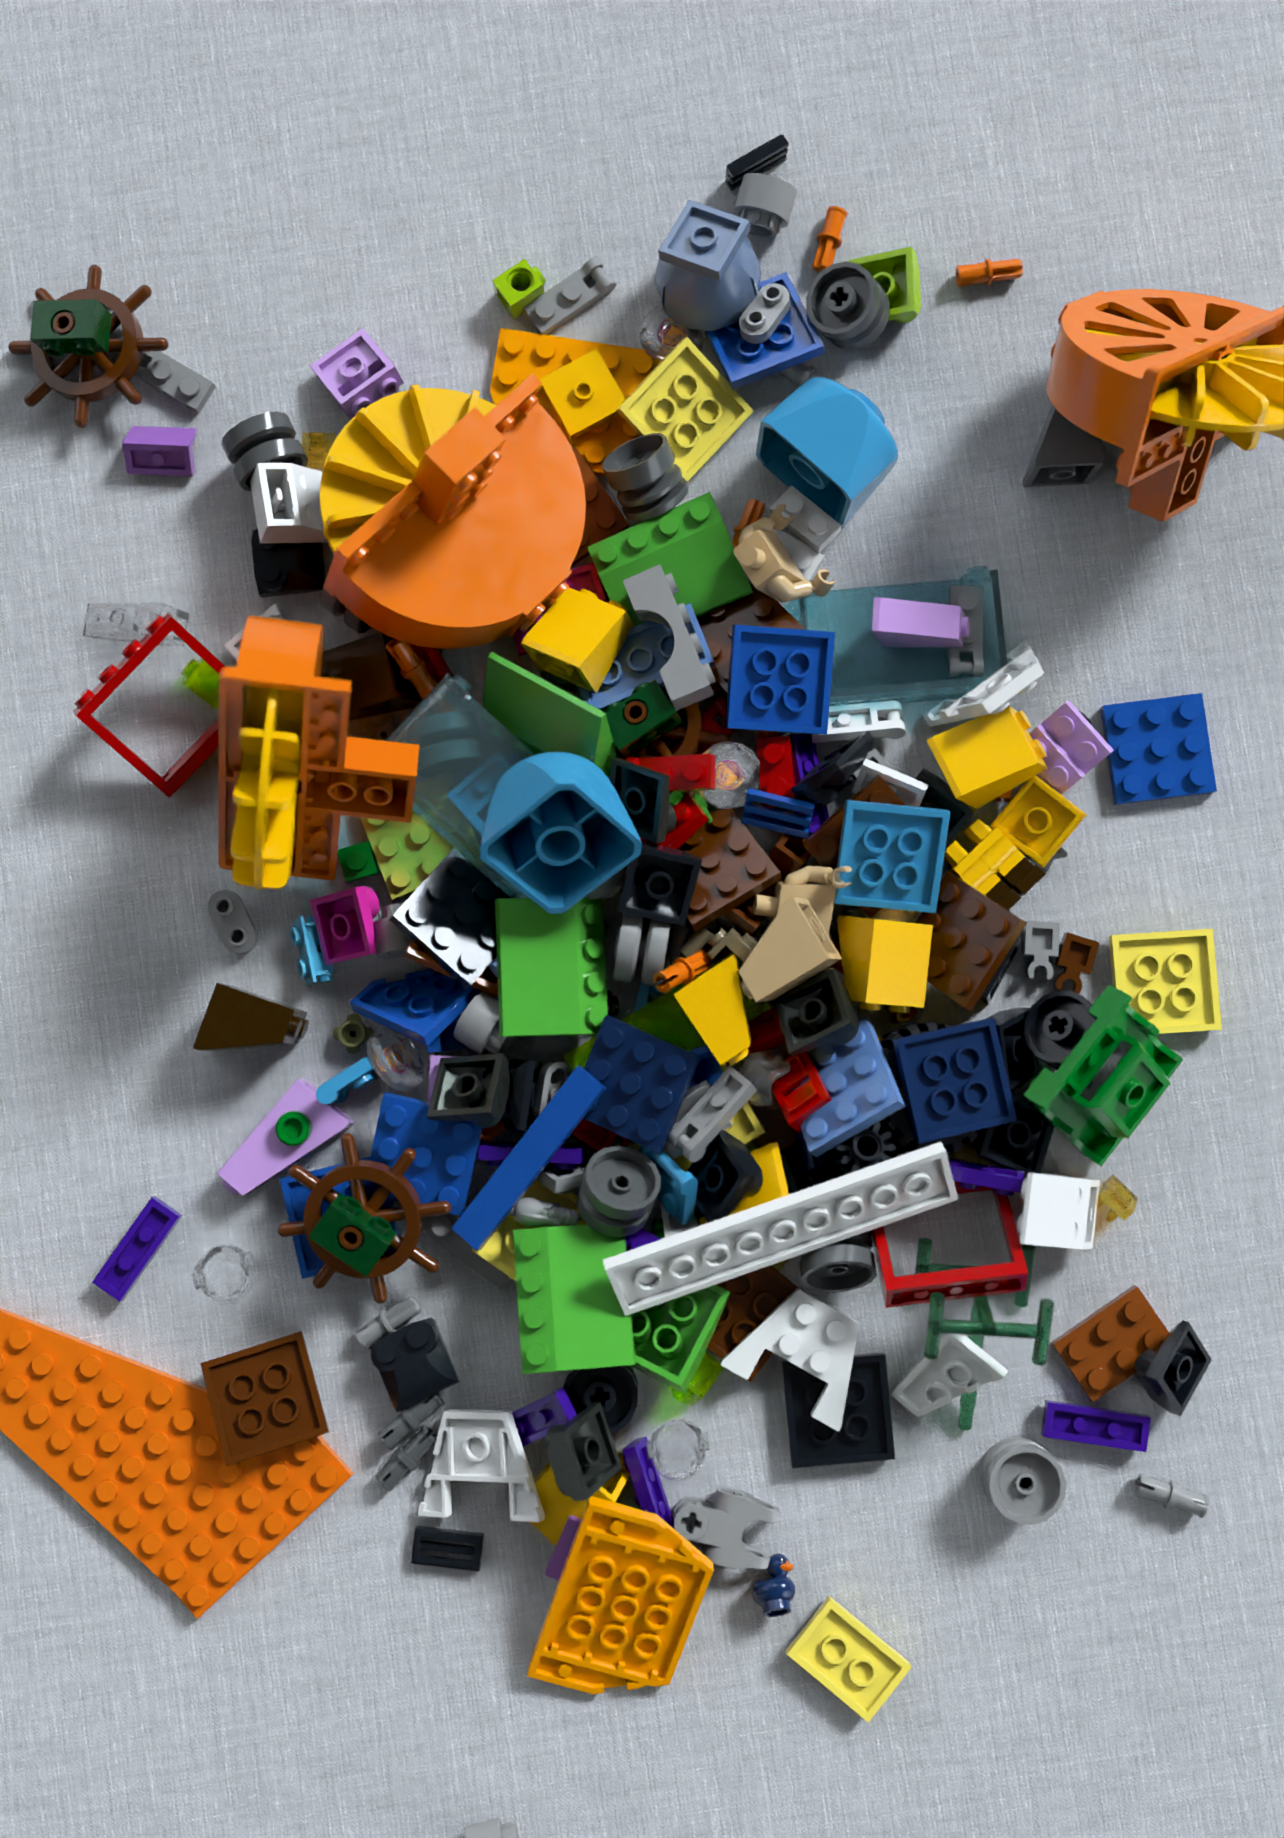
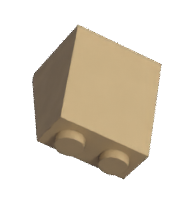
[738,897,842,1002]

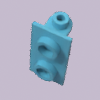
[290,915,335,987]

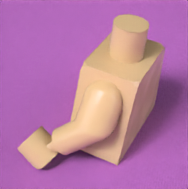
[733,504,835,603]
[753,866,852,971]

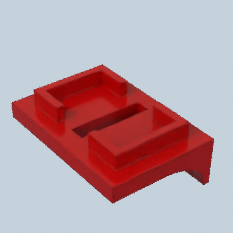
[765,1051,831,1133]

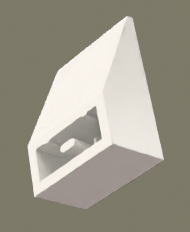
[250,463,328,543]
[1017,1173,1100,1249]

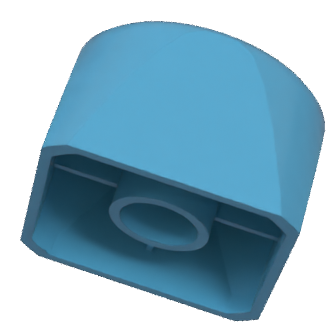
[755,377,898,530]
[480,752,642,914]

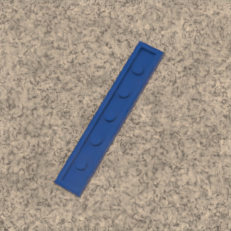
[452,1066,606,1251]

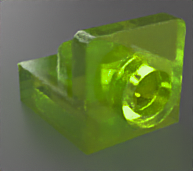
[181,657,220,709]
[667,1352,724,1406]

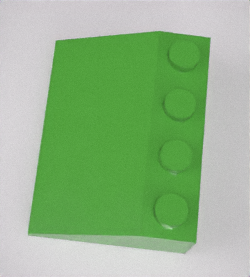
[587,492,753,628]
[481,652,618,777]
[495,898,608,1038]
[513,1224,635,1374]
[630,1285,730,1394]

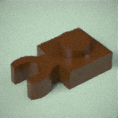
[1053,932,1100,994]

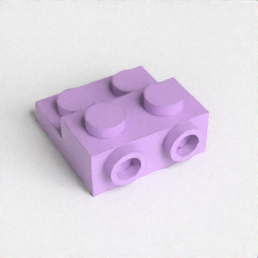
[310,328,404,420]
[1030,700,1113,795]

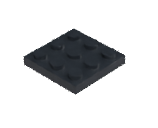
[389,847,510,989]
[782,1352,895,1468]

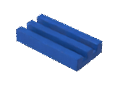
[741,788,815,839]

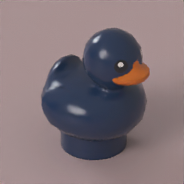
[752,1554,796,1617]

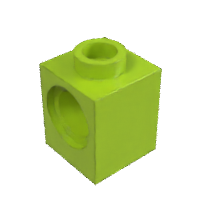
[492,258,546,320]

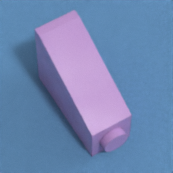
[872,597,970,647]

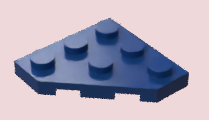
[350,969,482,1046]

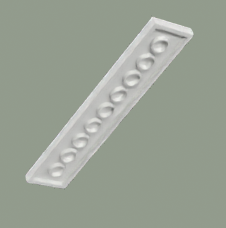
[603,1142,958,1316]

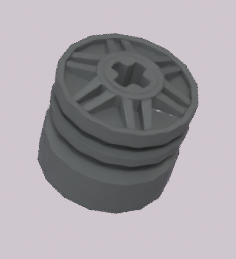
[602,433,688,521]

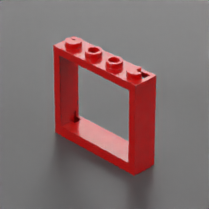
[74,613,226,798]
[871,1165,1028,1308]

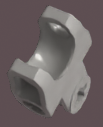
[673,1487,780,1569]

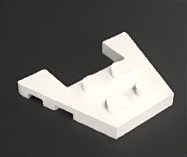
[922,640,1045,727]
[720,1288,859,1432]
[418,1409,545,1522]

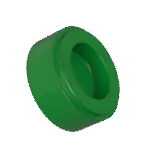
[276,1111,312,1146]

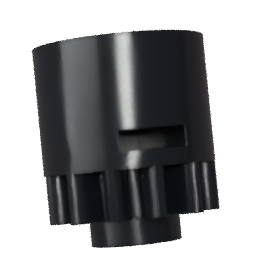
[825,1122,896,1180]

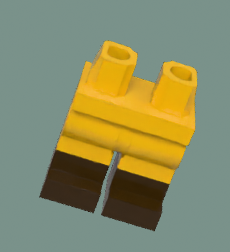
[944,819,1046,910]

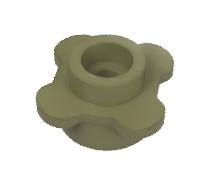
[333,1013,374,1054]

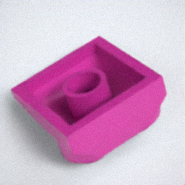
[310,886,379,965]

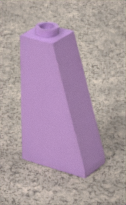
[217,1079,354,1196]

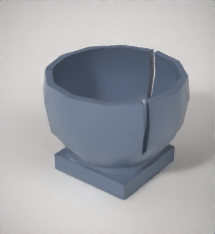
[655,200,762,331]

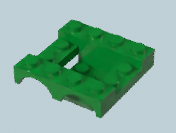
[1024,984,1183,1166]

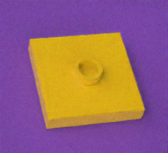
[539,348,626,440]
[990,775,1087,868]

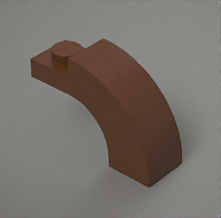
[724,833,811,935]

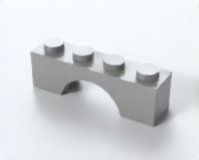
[622,564,716,711]

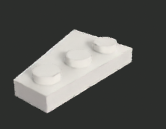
[891,1325,1008,1417]

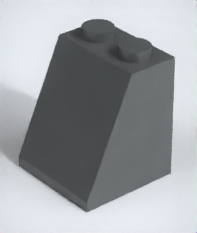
[1022,406,1104,487]

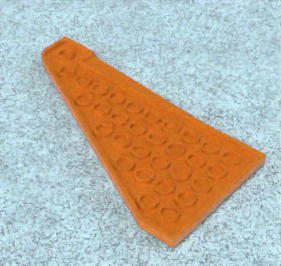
[0,1308,354,1619]

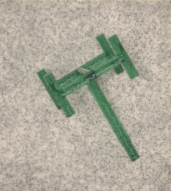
[915,1238,1054,1430]

